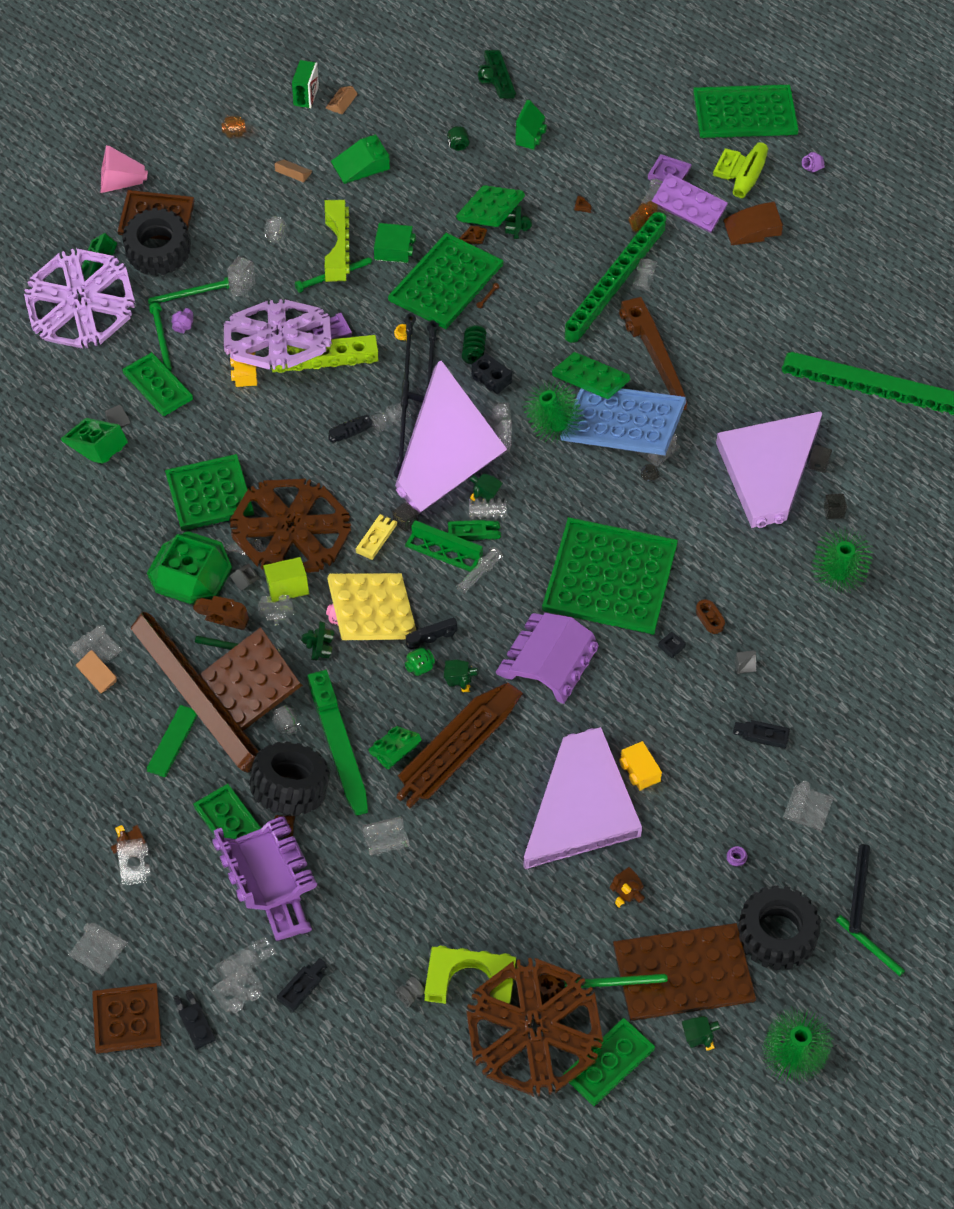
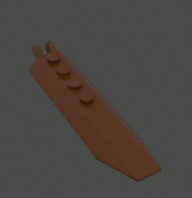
[396,682,523,808]

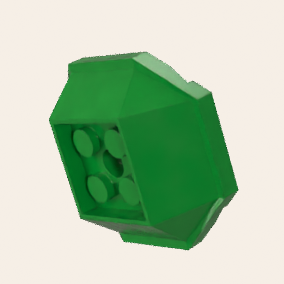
[147,531,232,604]

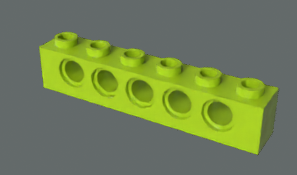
[272,335,378,373]

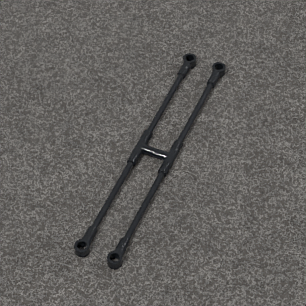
[394,313,439,478]

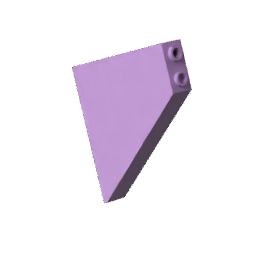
[395,361,507,515]
[716,411,822,528]
[523,727,642,869]

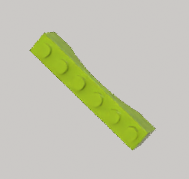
[325,200,350,282]

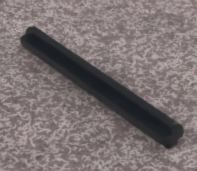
[849,844,870,934]

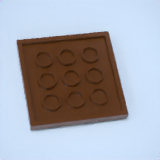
[199,627,303,731]

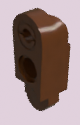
[193,596,249,630]

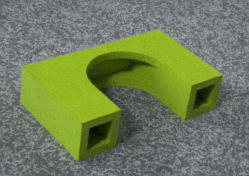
[425,946,516,1004]

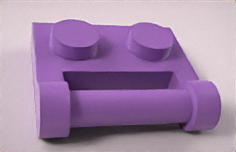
[310,313,352,339]
[265,896,312,941]

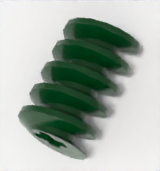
[462,325,487,365]

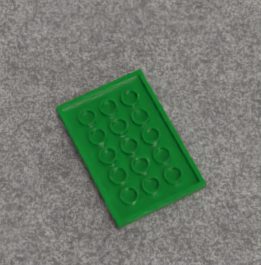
[693,85,798,138]
[388,233,503,329]

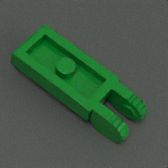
[448,520,501,540]

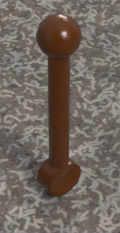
[476,283,499,308]

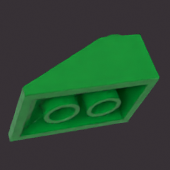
[331,134,390,184]
[61,418,128,464]

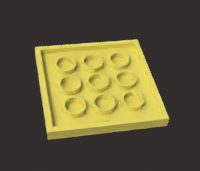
[327,573,416,640]

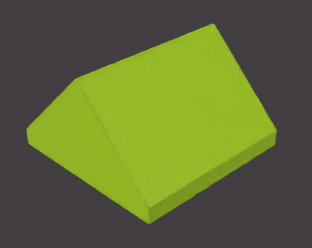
[263,557,309,603]

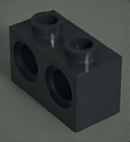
[471,353,512,394]

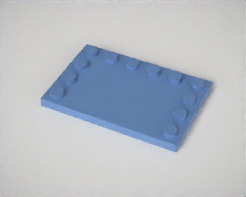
[560,388,686,455]

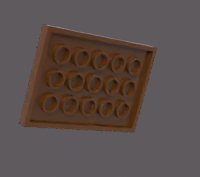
[613,923,756,1021]

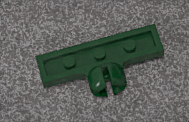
[478,50,516,99]

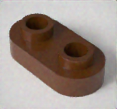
[696,599,725,634]

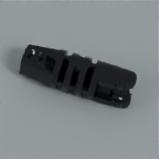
[328,415,373,442]

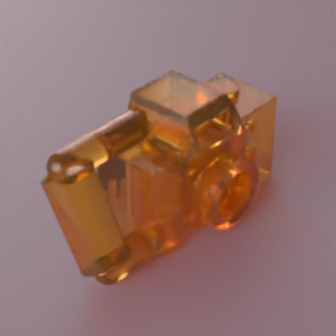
[628,201,658,232]

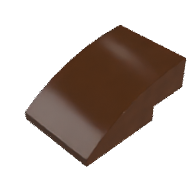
[723,202,783,245]

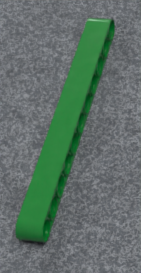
[564,212,666,343]
[782,352,954,415]

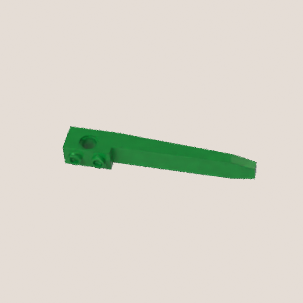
[308,669,368,816]

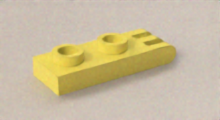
[356,514,397,560]

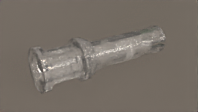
[456,546,503,594]

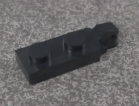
[733,720,790,749]
[276,958,327,1012]

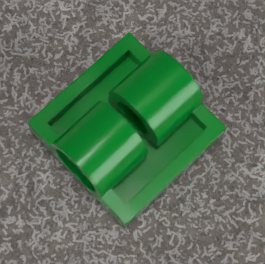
[368,726,422,769]

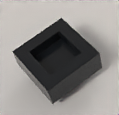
[658,632,686,658]

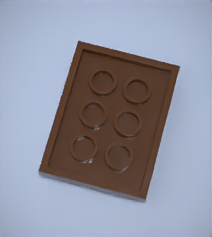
[118,190,195,240]

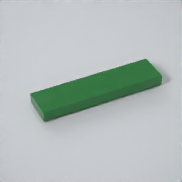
[147,705,198,778]

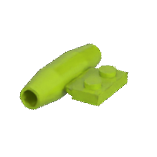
[713,142,768,198]

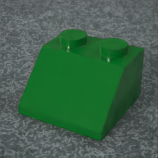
[515,100,547,150]

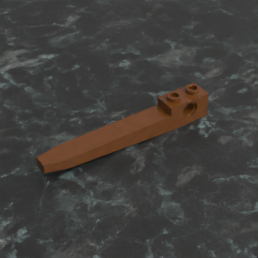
[619,297,687,410]

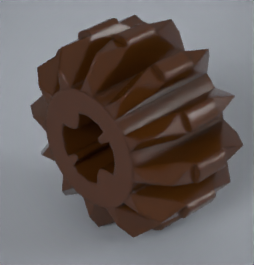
[538,973,565,1005]

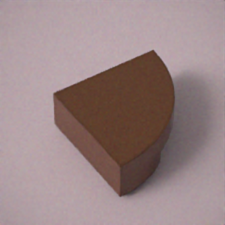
[574,196,591,213]

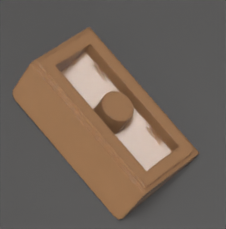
[326,86,357,114]
[275,159,312,182]
[76,650,117,694]

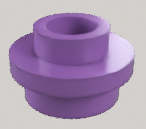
[727,846,747,867]

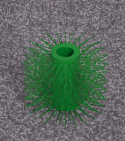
[524,378,583,444]
[812,528,873,592]
[762,1009,833,1082]

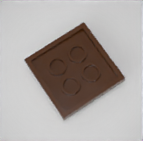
[92,983,162,1054]

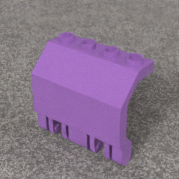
[496,613,599,704]
[212,816,317,910]

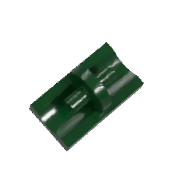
[505,206,532,239]
[301,621,334,660]

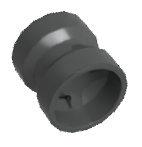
[395,976,425,1007]

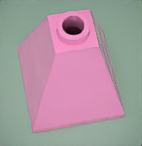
[101,145,148,193]

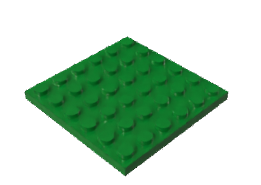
[542,517,678,634]

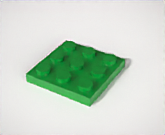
[456,185,525,227]

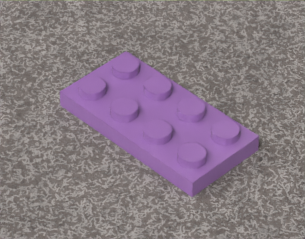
[652,173,728,233]

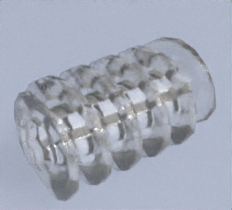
[469,498,507,521]

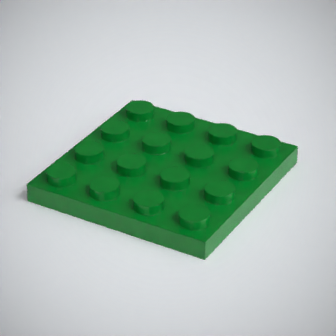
[165,454,254,531]

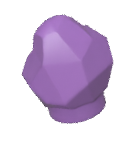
[802,152,825,173]
[171,308,193,334]

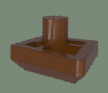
[459,226,487,244]

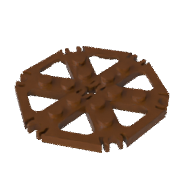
[230,479,351,572]
[466,958,603,1096]

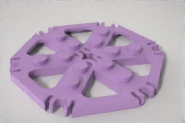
[24,248,136,349]
[224,299,332,370]

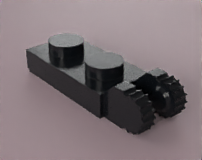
[406,617,457,649]
[173,989,215,1050]

